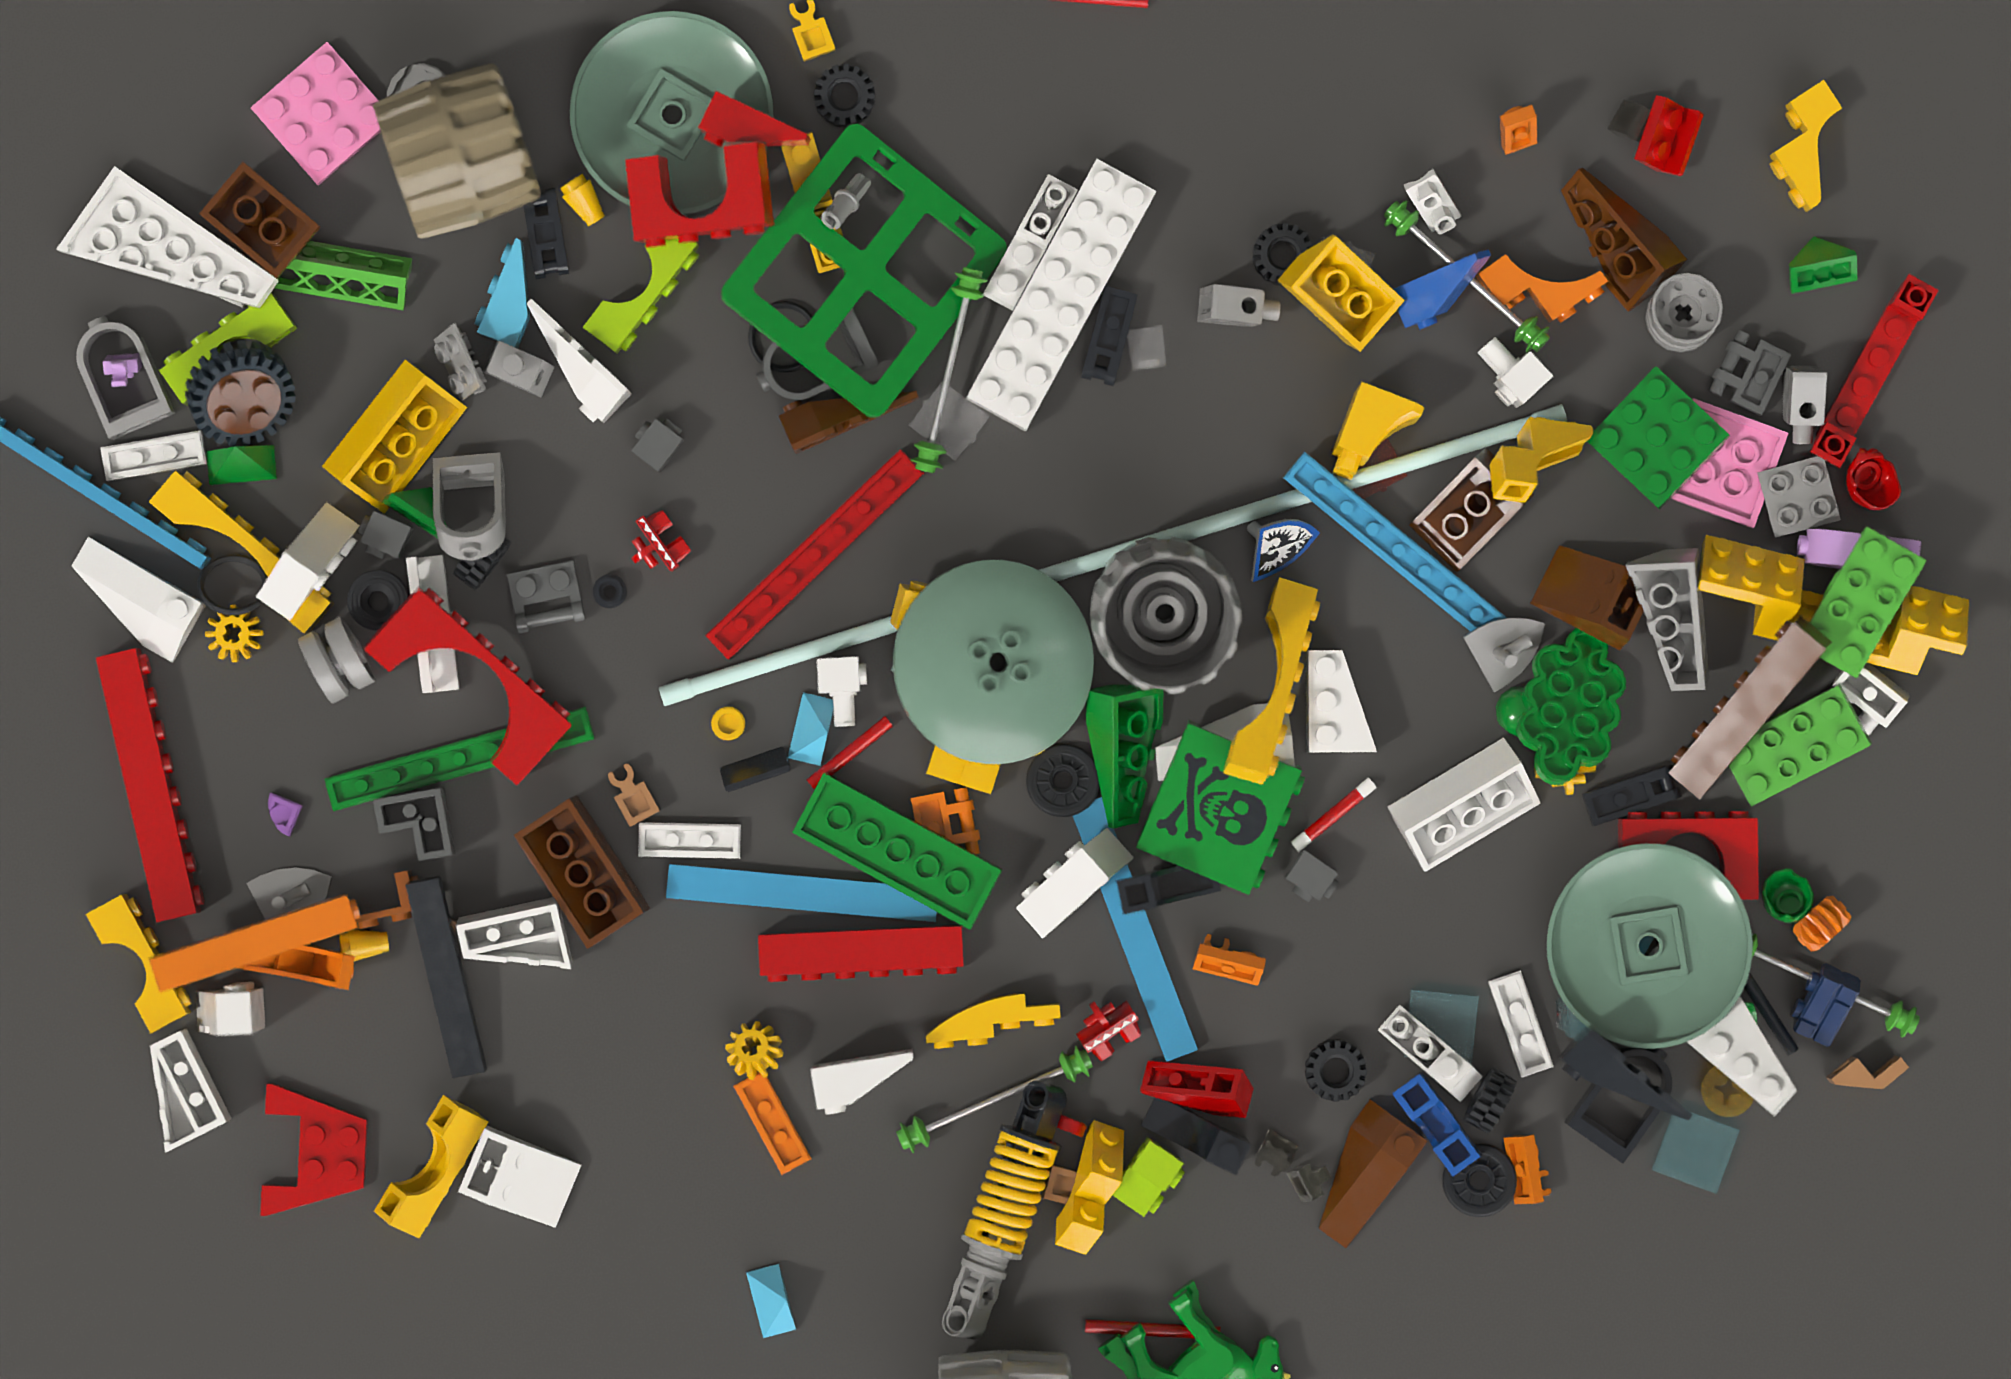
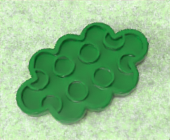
[1516,628,1626,786]

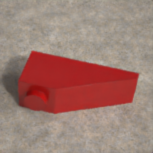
[698,91,811,148]
[1140,1061,1254,1118]

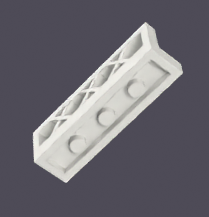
[406,555,460,693]

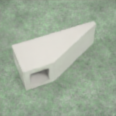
[1378,1005,1483,1102]

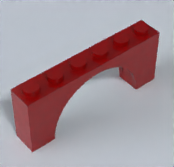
[363,586,572,785]

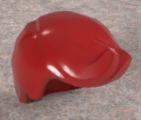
[1846,447,1901,510]

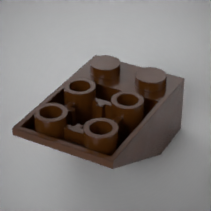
[1530,545,1644,651]

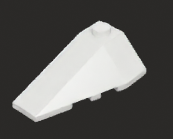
[72,537,206,663]

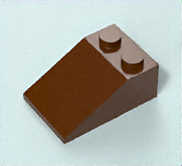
[199,162,321,279]
[1409,448,1534,572]

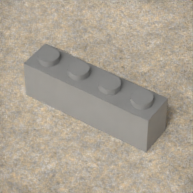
[1626,548,1709,691]

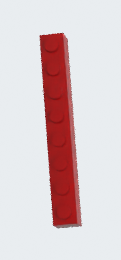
[96,648,204,922]

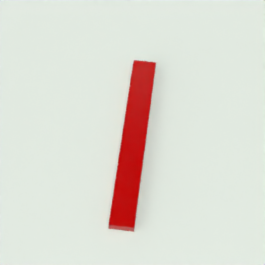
[705,449,924,660]

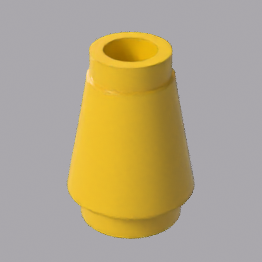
[560,174,605,226]
[339,929,389,962]

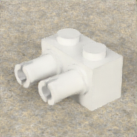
[1477,337,1553,408]
[817,657,867,727]
[1833,663,1910,736]

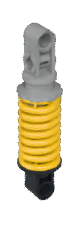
[942,1081,1067,1340]

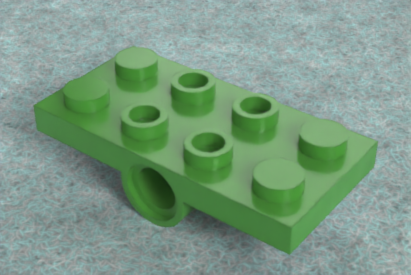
[1809,526,1927,678]
[1729,684,1872,806]

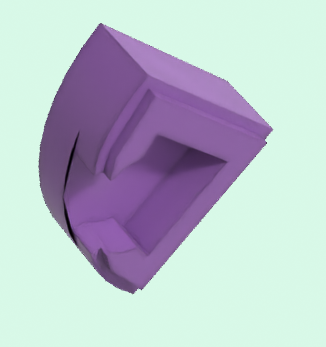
[268,792,303,837]

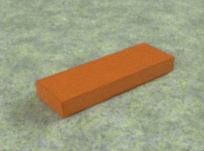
[734,1072,812,1175]

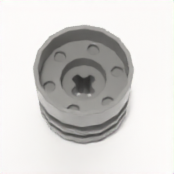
[1645,273,1723,352]

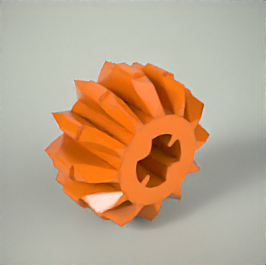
[1793,896,1851,952]

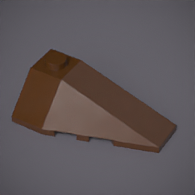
[1561,167,1688,312]
[778,391,919,454]
[1318,1099,1428,1248]

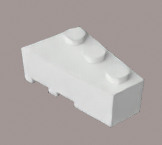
[256,502,360,620]
[1306,650,1377,752]
[1016,828,1134,938]
[456,897,573,969]
[196,982,265,1035]
[150,1028,232,1153]

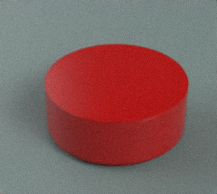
[1057,1115,1087,1137]

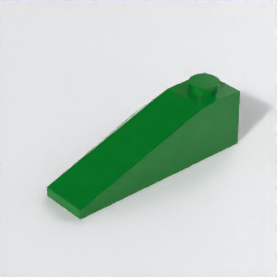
[1086,684,1164,829]

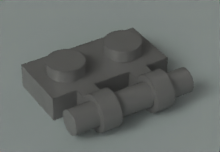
[1709,330,1791,416]

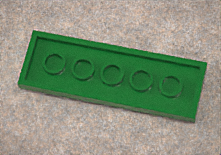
[792,772,1003,930]

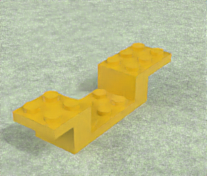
[1697,535,1969,675]

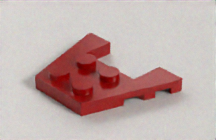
[260,1083,368,1216]

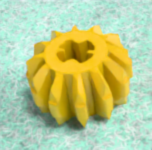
[205,605,264,662]
[725,1021,784,1080]

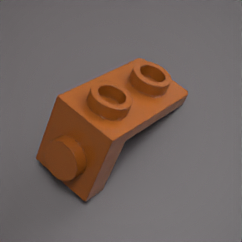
[355,870,419,929]

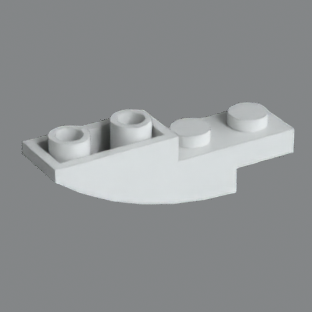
[984,174,1078,311]

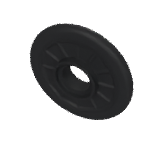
[1026,744,1100,817]
[1442,1144,1517,1217]

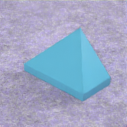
[788,692,834,766]
[746,1263,796,1338]

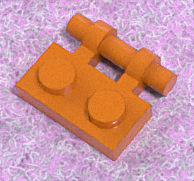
[911,787,981,854]

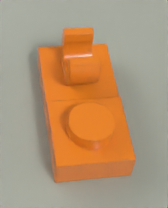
[1500,105,1537,155]
[1193,934,1266,986]
[1504,1134,1552,1204]

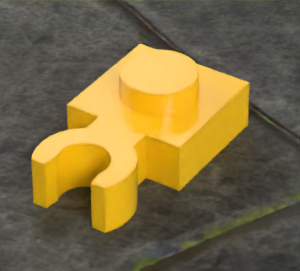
[789,0,836,62]

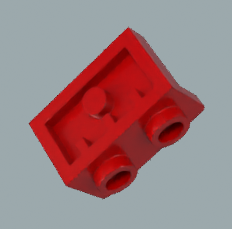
[1634,95,1704,176]

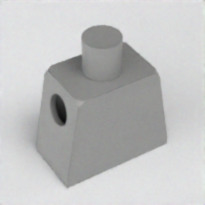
[1197,284,1280,327]
[482,341,555,398]
[1783,365,1827,444]

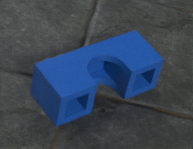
[1392,1072,1482,1176]

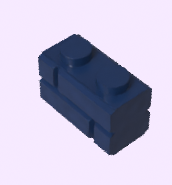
[1790,963,1861,1047]

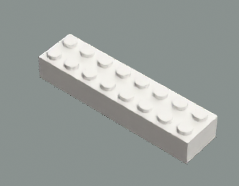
[967,159,1156,432]

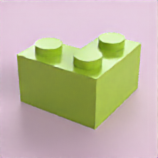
[1112,1136,1185,1217]

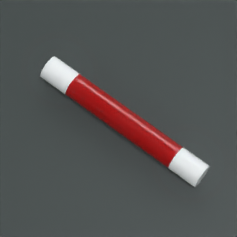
[1291,778,1377,852]

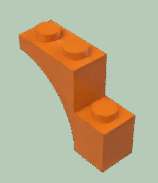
[1475,254,1608,323]
[237,945,355,990]

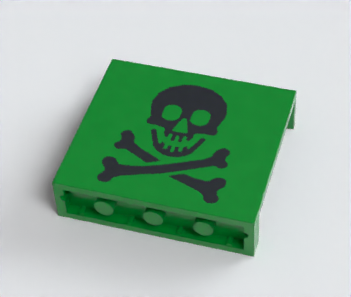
[1136,720,1305,895]

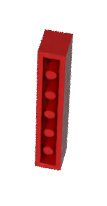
[758,925,964,982]

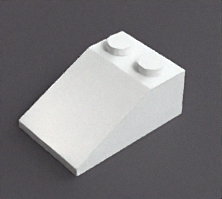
[811,1049,914,1114]

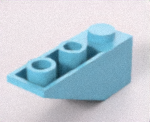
[475,238,530,349]

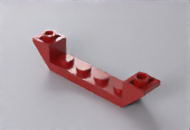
[1810,274,1939,468]

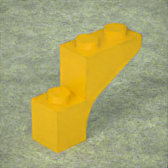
[1770,80,1842,212]
[1489,417,1593,503]
[1055,1120,1124,1255]

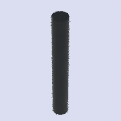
[1744,972,1799,1056]

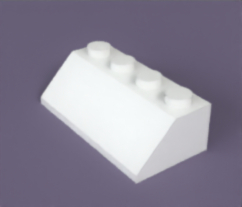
[1388,738,1540,872]

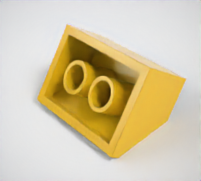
[1277,235,1405,352]

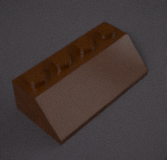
[514,795,650,949]

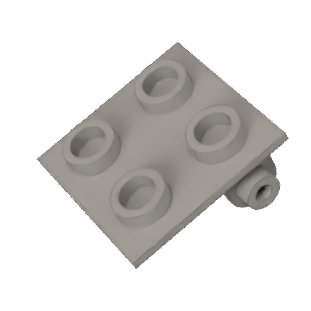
[434,323,487,401]
[1757,456,1841,538]

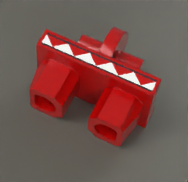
[631,510,691,572]
[1076,1001,1141,1061]

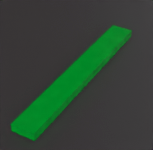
[324,707,595,811]

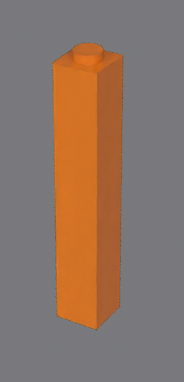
[148,893,361,993]

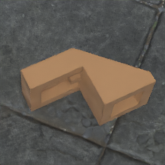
[1826,1055,1909,1089]

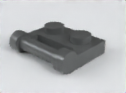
[507,561,585,634]

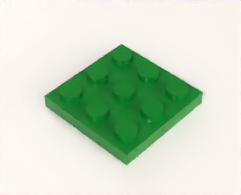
[1587,366,1730,510]

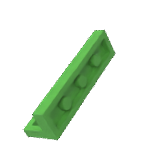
[272,241,412,310]

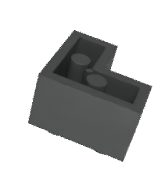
[373,788,456,861]

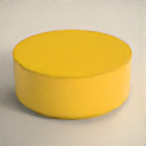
[711,707,746,740]

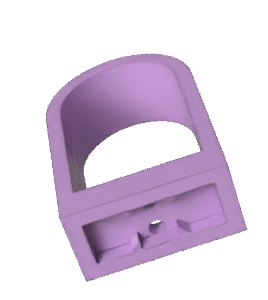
[1797,529,1921,569]

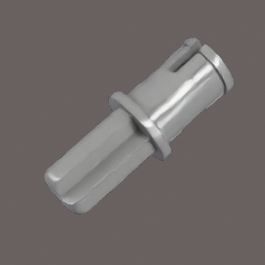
[821,173,871,230]

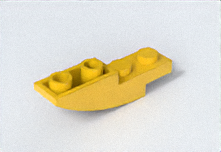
[781,132,843,273]
[926,992,1061,1049]

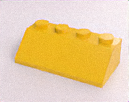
[322,360,467,514]

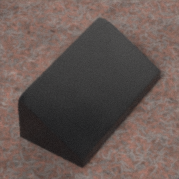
[720,747,791,792]

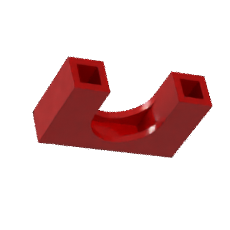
[625,141,774,248]
[1618,811,1759,900]

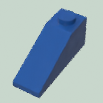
[1393,249,1491,330]

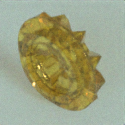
[1701,1067,1754,1117]

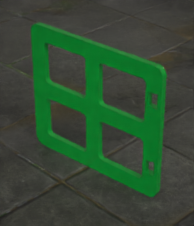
[721,124,1007,418]

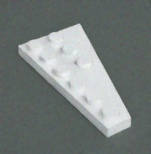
[56,166,279,308]
[1648,944,1797,1116]

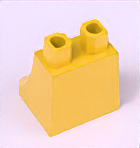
[1331,382,1424,480]

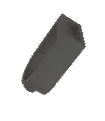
[756,308,879,400]

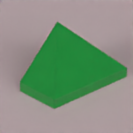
[1789,236,1858,294]
[206,445,277,485]
[382,487,447,539]

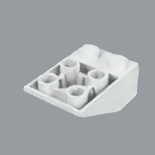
[458,1126,581,1227]

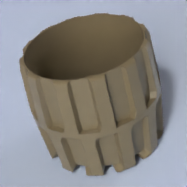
[373,64,540,238]

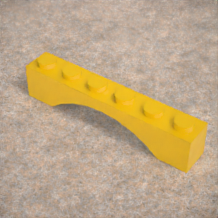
[149,471,334,634]
[1223,577,1320,785]

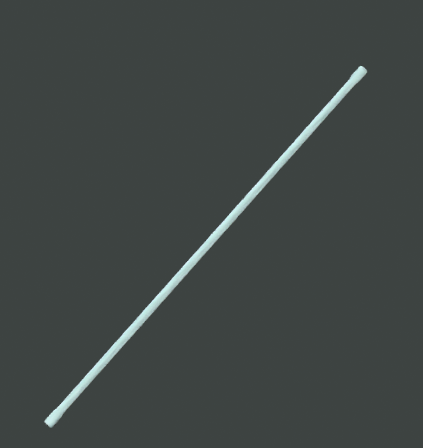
[659,404,1568,706]

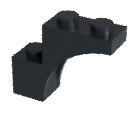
[1115,865,1221,915]

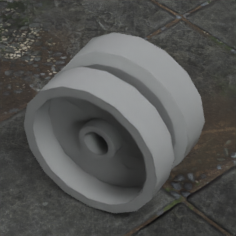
[298,617,376,704]

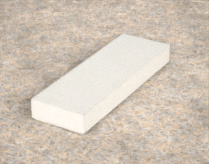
[100,430,207,481]
[638,822,741,858]
[1488,970,1554,1078]

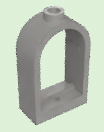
[76,316,176,440]
[433,452,506,561]

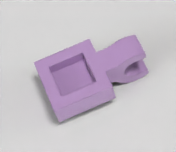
[103,353,142,387]

